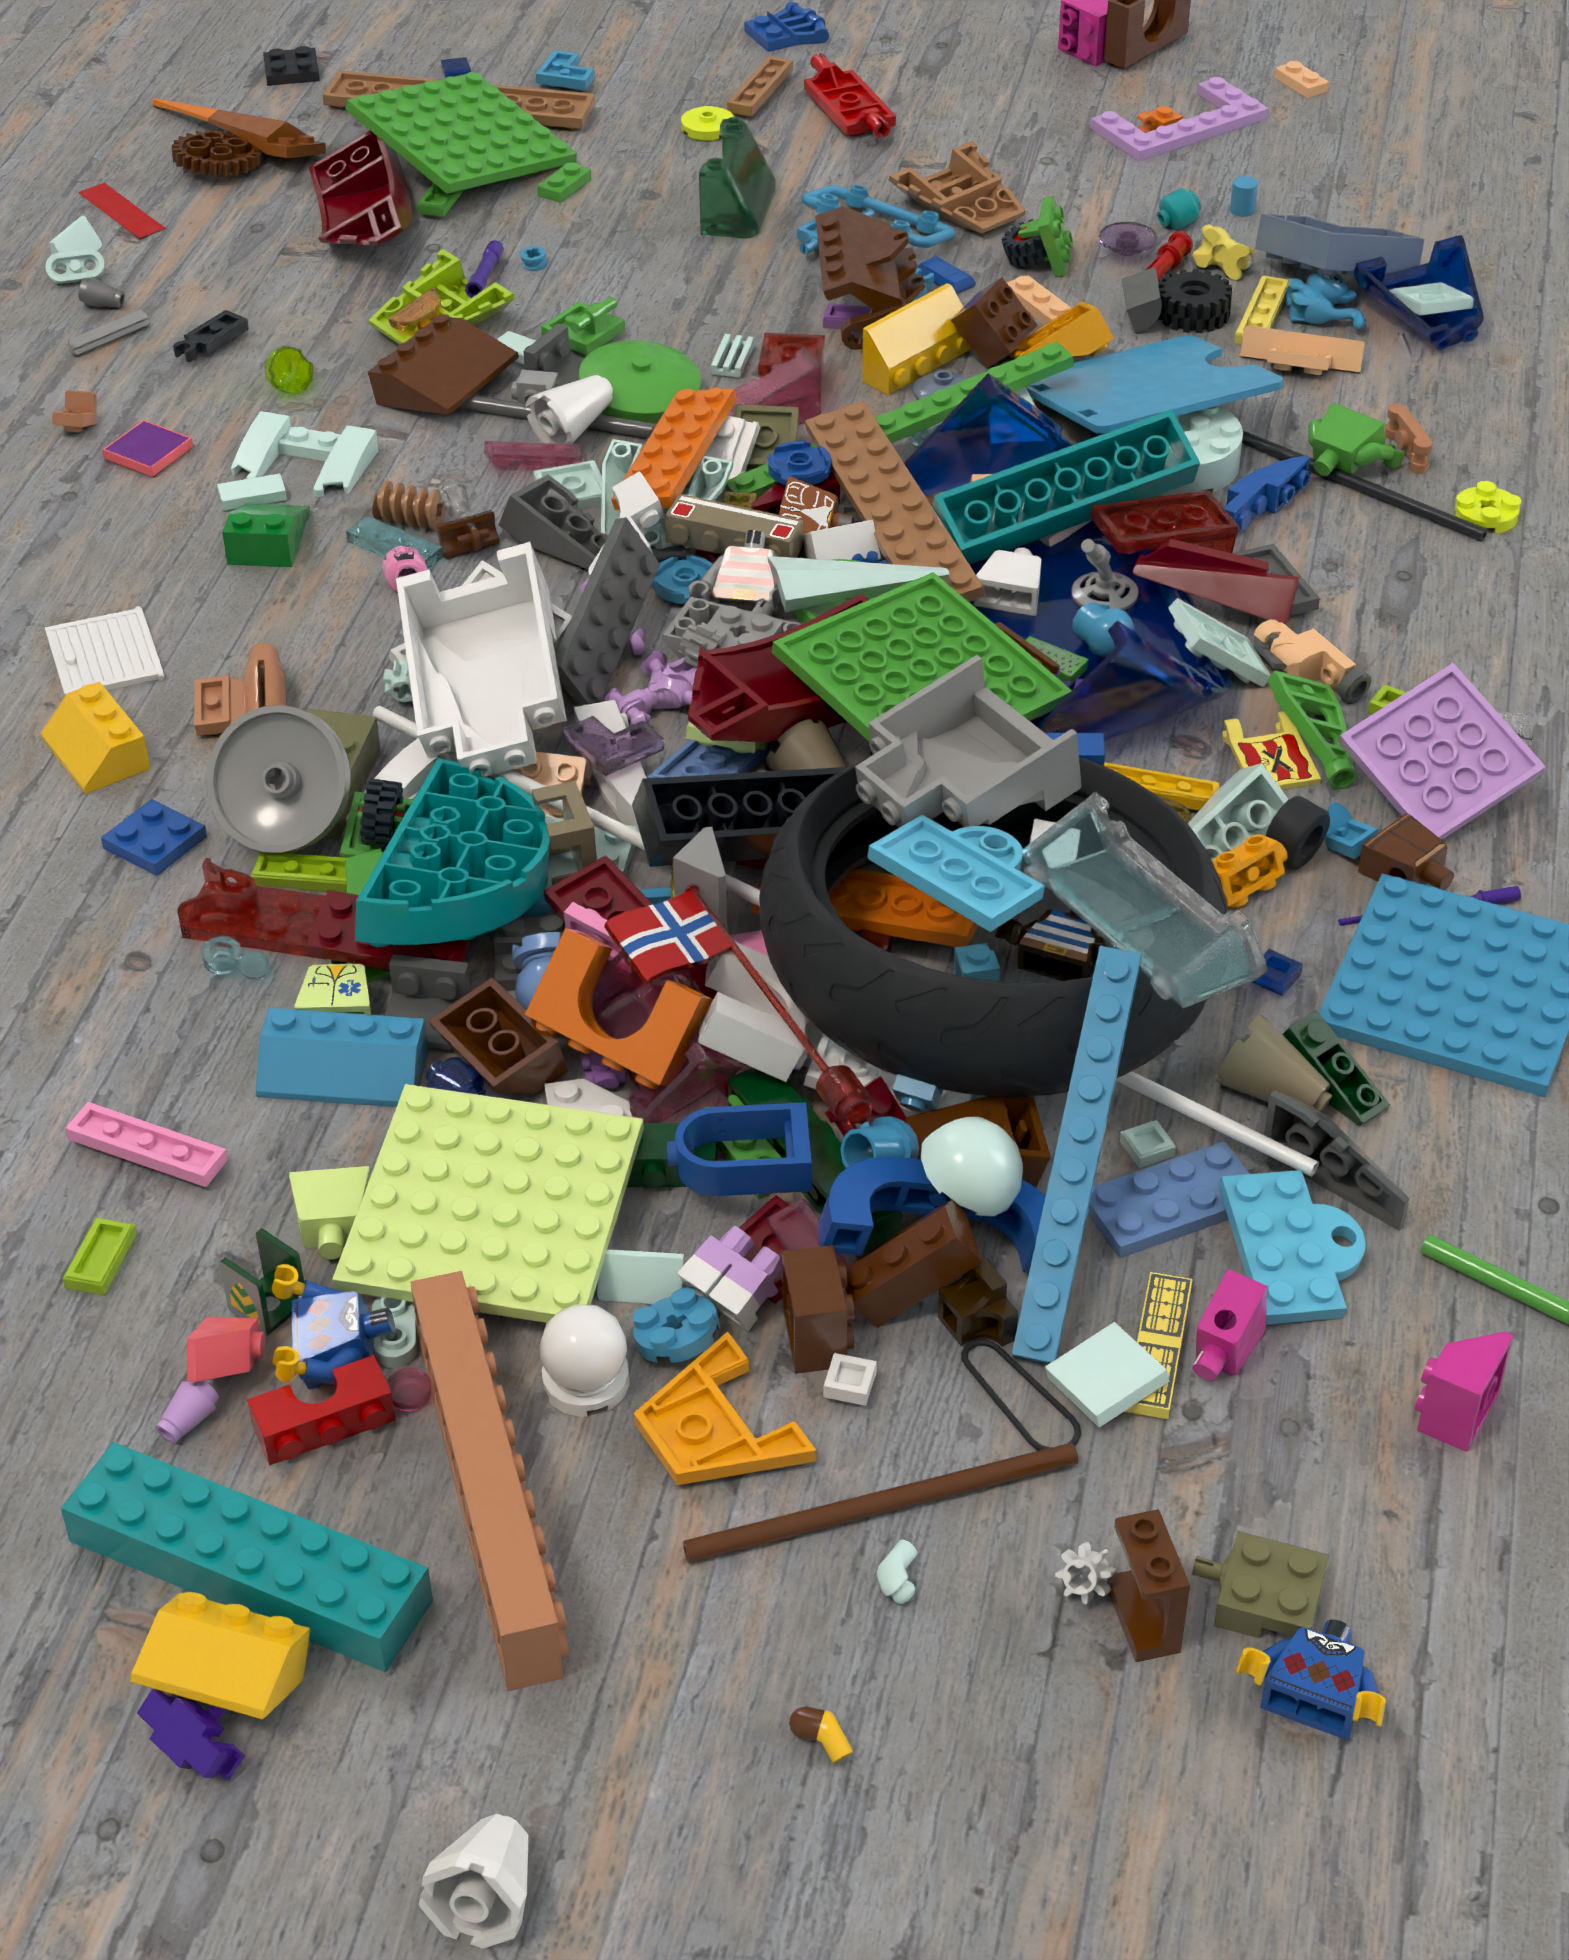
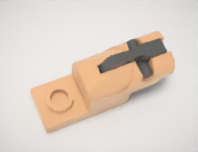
[1253,620,1356,692]

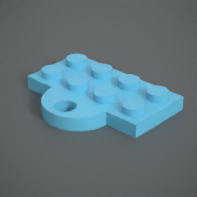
[868,815,1045,932]
[1219,1170,1366,1325]

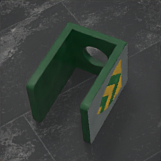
[219,1228,304,1336]

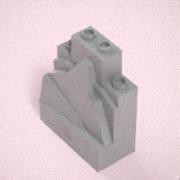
[855,655,1081,828]

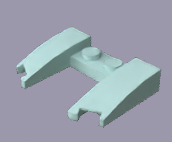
[231,411,378,497]

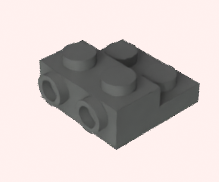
[494,910,565,991]

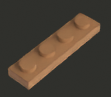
[727,56,793,117]

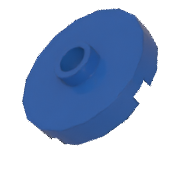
[767,441,832,485]

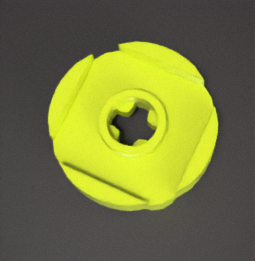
[1454,481,1521,533]

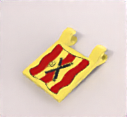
[1222,711,1321,790]

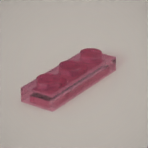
[484,441,583,467]

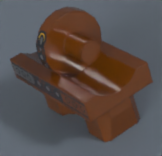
[436,510,500,558]

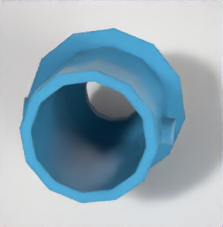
[1072,602,1136,659]
[840,1116,919,1168]

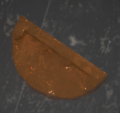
[388,287,441,330]

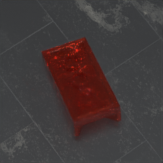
[1090,490,1239,554]
[177,858,326,960]

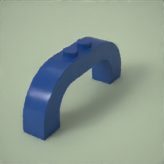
[818,1157,1046,1273]

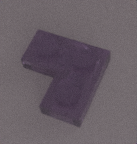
[564,716,664,776]

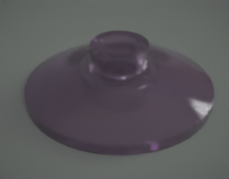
[1099,222,1157,256]

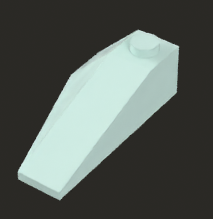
[1188,763,1289,861]

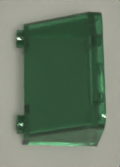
[699,117,776,239]

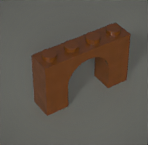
[1104,0,1191,69]

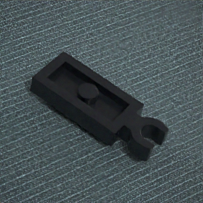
[173,310,249,362]

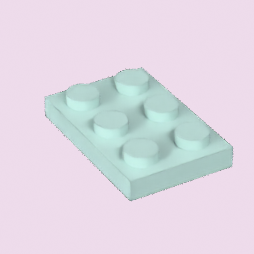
[1168,598,1271,687]

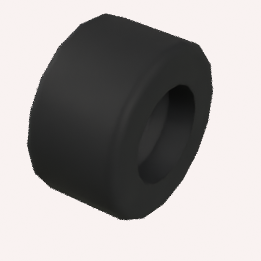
[1265,796,1330,869]

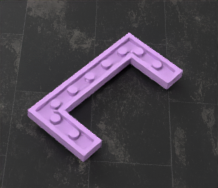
[1090,77,1269,161]

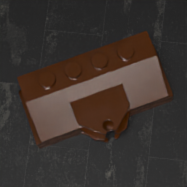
[815,206,925,350]

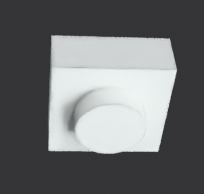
[823,1353,877,1406]

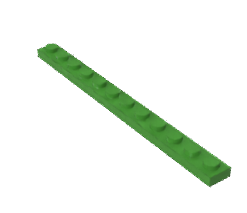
[725,341,1074,507]

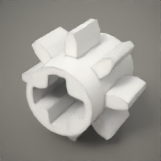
[1055,1542,1117,1604]

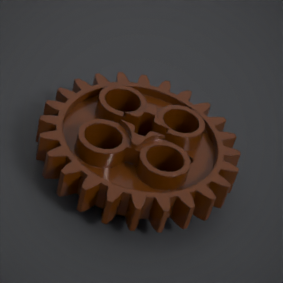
[172,130,262,177]

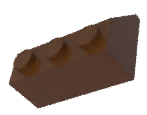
[428,977,569,1094]
[845,1199,983,1328]

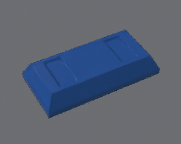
[917,256,976,294]

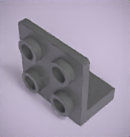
[523,323,585,386]
[383,954,471,1050]

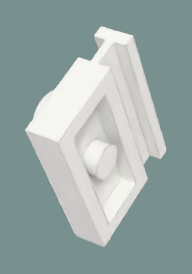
[696,416,761,480]

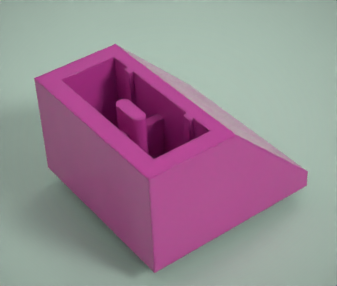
[1058,0,1108,66]

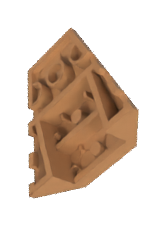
[889,141,1026,234]

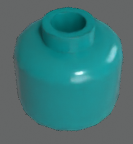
[1157,188,1201,231]

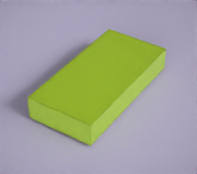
[63,1217,137,1296]

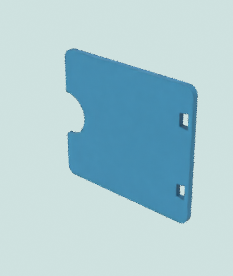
[1025,336,1283,434]

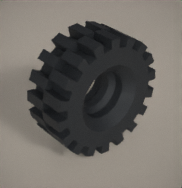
[1158,269,1232,333]

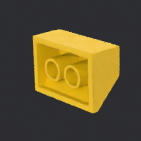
[40,681,150,794]
[130,1592,310,1719]

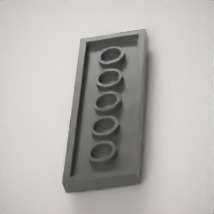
[555,517,660,706]

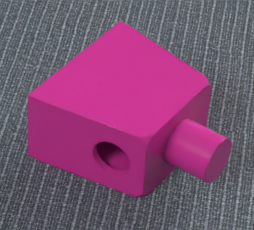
[1192,1269,1268,1381]

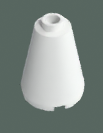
[526,375,613,452]

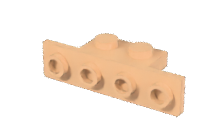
[1240,325,1365,375]

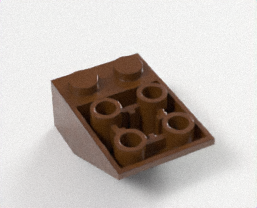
[904,1096,1051,1188]

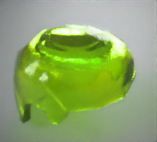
[264,346,314,394]

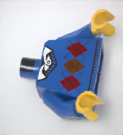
[272,1264,395,1390]
[1235,1620,1386,1741]

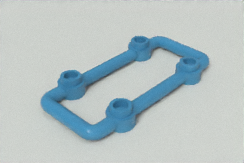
[802,185,956,248]

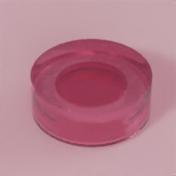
[387,1368,431,1412]

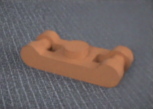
[1385,403,1433,474]

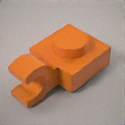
[1137,106,1183,133]

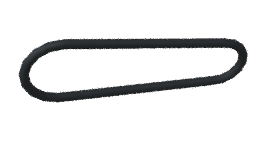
[961,1339,1081,1451]

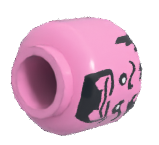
[382,546,428,592]

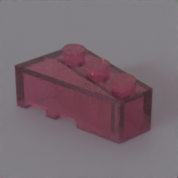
[728,348,821,425]

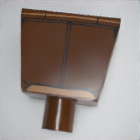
[1358,813,1454,890]

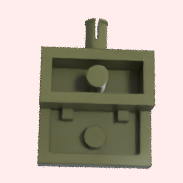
[1192,1531,1329,1638]

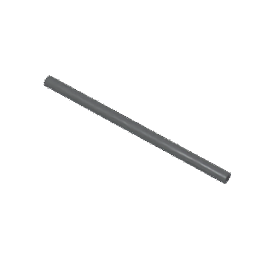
[458,395,657,438]

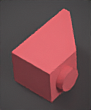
[187,1317,265,1382]

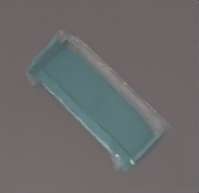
[1021,791,1268,1008]

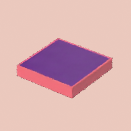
[103,420,193,477]

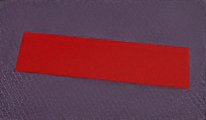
[78,183,166,239]

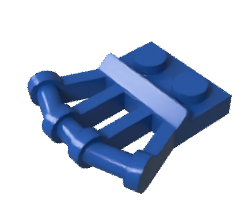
[744,1,829,52]

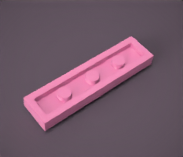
[65,1102,228,1187]

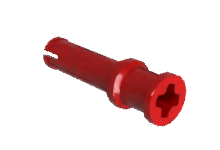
[1146,231,1193,281]

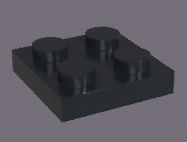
[263,46,320,86]

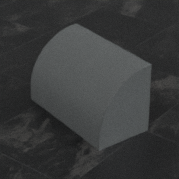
[1121,267,1162,334]

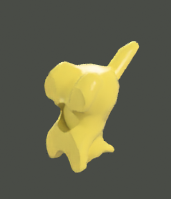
[1192,224,1255,280]

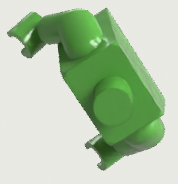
[1308,402,1405,476]

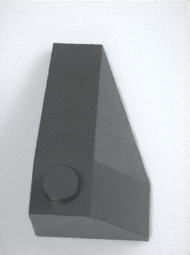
[498,474,608,569]
[1264,1090,1409,1231]

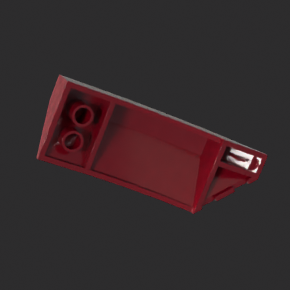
[309,130,412,246]
[688,594,869,742]

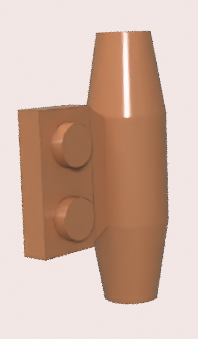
[194,643,287,736]

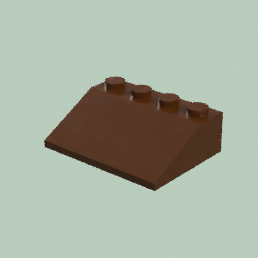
[368,314,519,415]

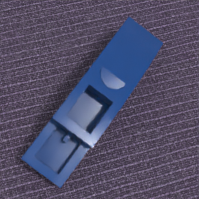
[1220,456,1311,540]

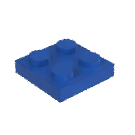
[101,799,207,876]

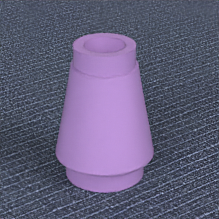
[155,1381,220,1444]

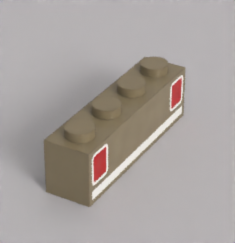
[665,494,803,558]

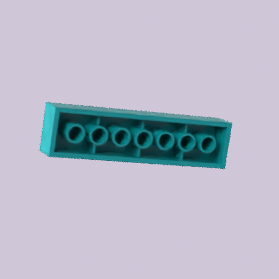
[932,409,1200,565]
[61,1442,433,1673]

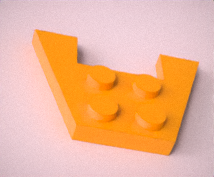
[634,1331,817,1485]

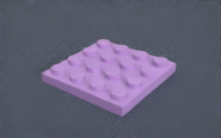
[1338,663,1546,840]

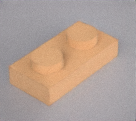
[1274,61,1329,98]

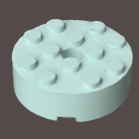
[1158,405,1243,498]

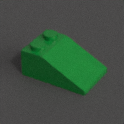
[222,504,310,567]

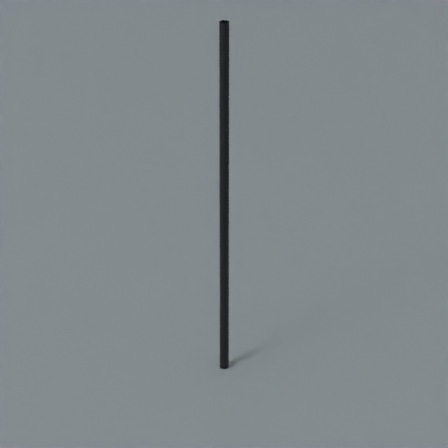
[1073,362,1488,541]

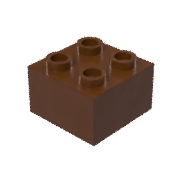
[951,277,1038,368]
[782,1245,855,1374]

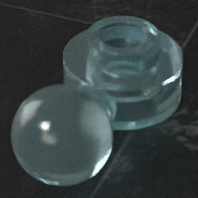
[202,936,270,981]

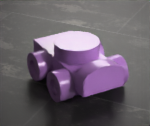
[581,1050,626,1089]

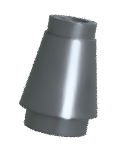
[78,277,125,309]

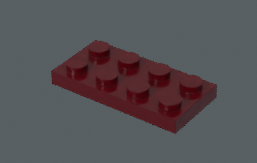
[306,890,471,970]

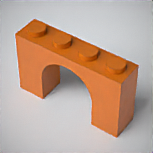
[525,928,713,1090]

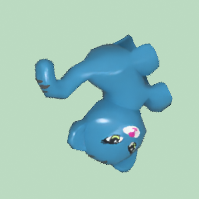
[1286,272,1366,330]

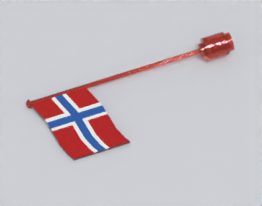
[604,884,872,1125]

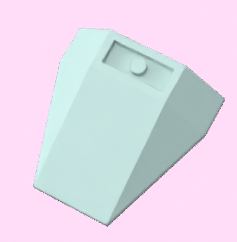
[601,439,734,549]

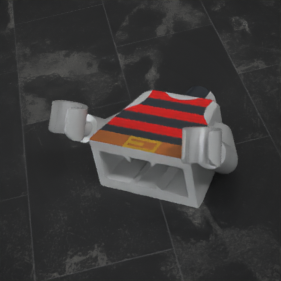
[689,530,782,611]

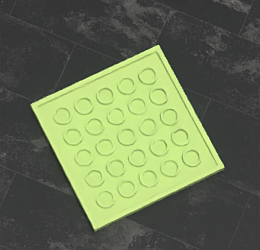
[332,1084,644,1323]

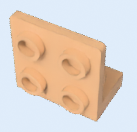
[513,752,594,818]

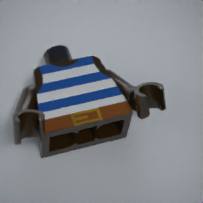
[994,906,1112,981]

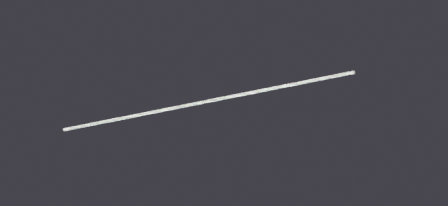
[373,706,1319,1177]

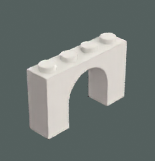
[698,937,809,1082]

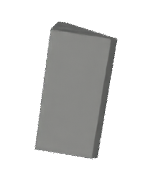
[673,827,728,938]

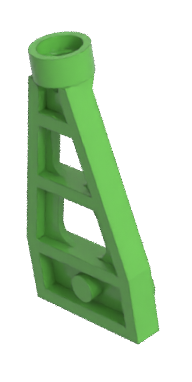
[1267,670,1357,790]

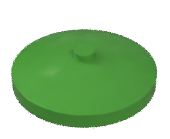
[579,340,701,423]

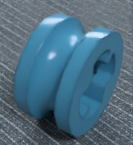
[520,246,547,271]

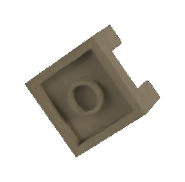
[532,781,597,885]

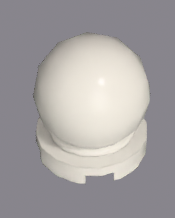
[539,1305,629,1417]

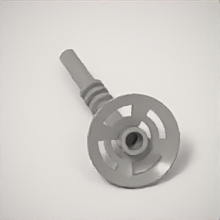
[1072,539,1138,611]

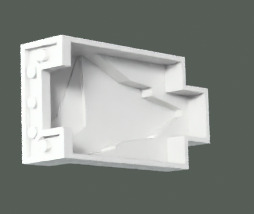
[396,542,567,777]

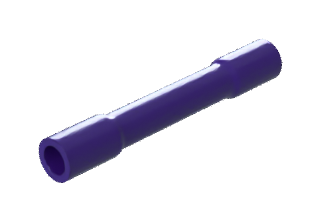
[465,240,504,298]

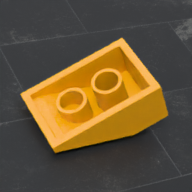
[1009,301,1114,359]

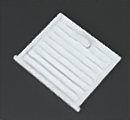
[45,606,165,696]

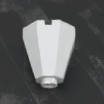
[419,1814,528,1949]

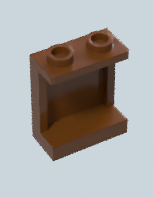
[1107,1509,1190,1662]

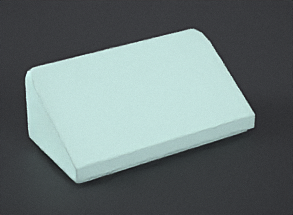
[49,216,102,271]
[597,1249,685,1304]

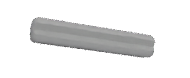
[68,310,149,356]

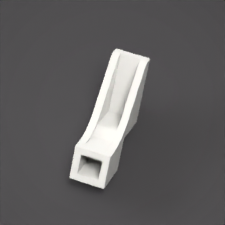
[588,471,665,575]

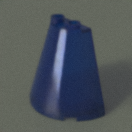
[1354,235,1484,350]

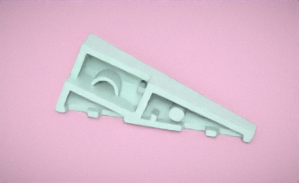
[768,556,950,612]

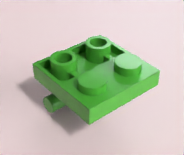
[541,297,625,356]

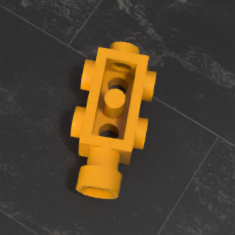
[1212,834,1288,908]

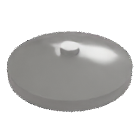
[206,705,351,854]

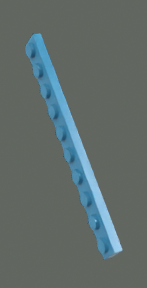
[1012,946,1142,1364]

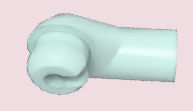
[877,1539,917,1604]

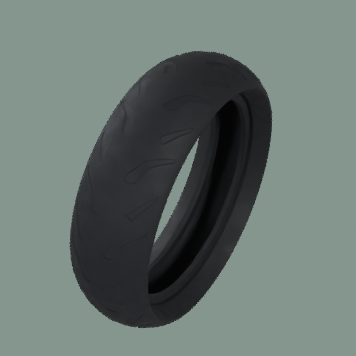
[759,757,1228,1097]

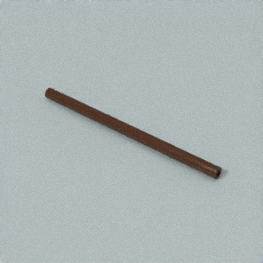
[683,1442,1078,1563]

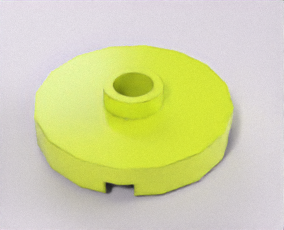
[681,106,734,141]

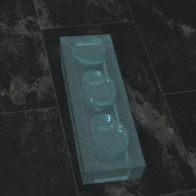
[346,516,443,569]

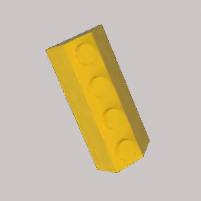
[862,283,972,395]

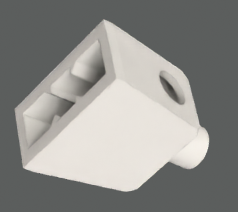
[974,548,1041,616]

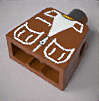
[779,476,854,546]

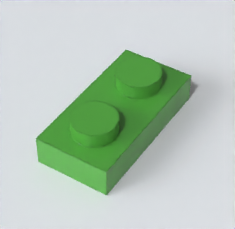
[537,162,591,203]

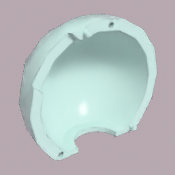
[921,1117,1023,1216]

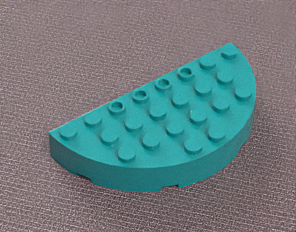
[355,758,550,947]

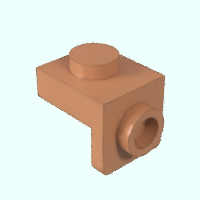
[52,390,97,432]

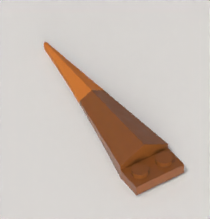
[153,98,326,158]

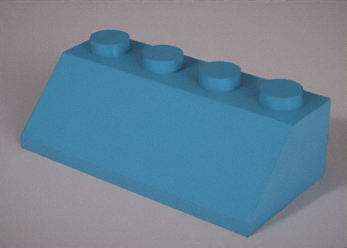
[256,1008,428,1107]

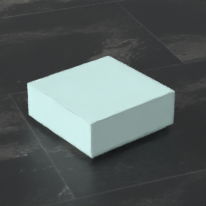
[1120,1120,1176,1168]

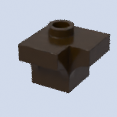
[938,1256,1018,1347]

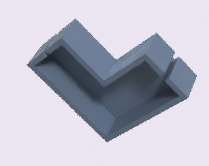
[1255,214,1425,279]

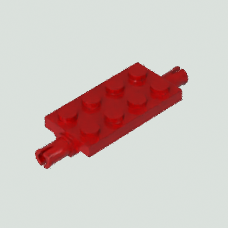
[804,53,896,138]

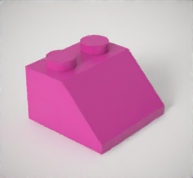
[1415,1332,1514,1452]

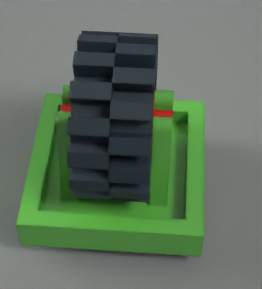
[1001,196,1074,277]
[340,778,414,858]

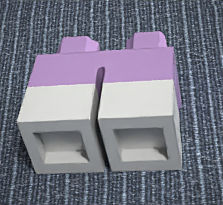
[677,1225,782,1332]

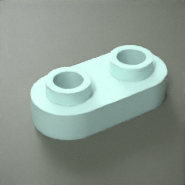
[45,249,105,284]
[372,1297,417,1368]

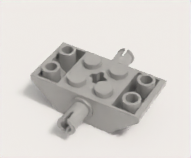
[662,597,801,668]

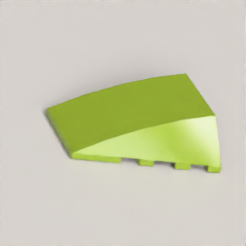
[368,248,515,345]

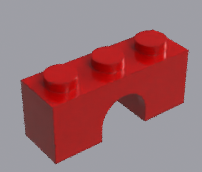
[247,1355,396,1466]

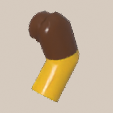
[789,1706,854,1764]

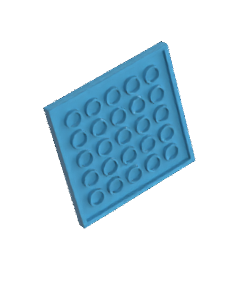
[1319,873,1569,1097]

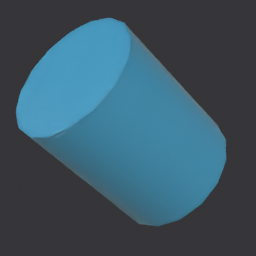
[1230,176,1258,217]

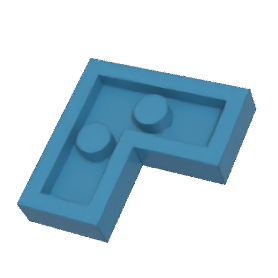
[536,50,595,91]

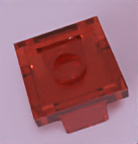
[758,332,825,399]

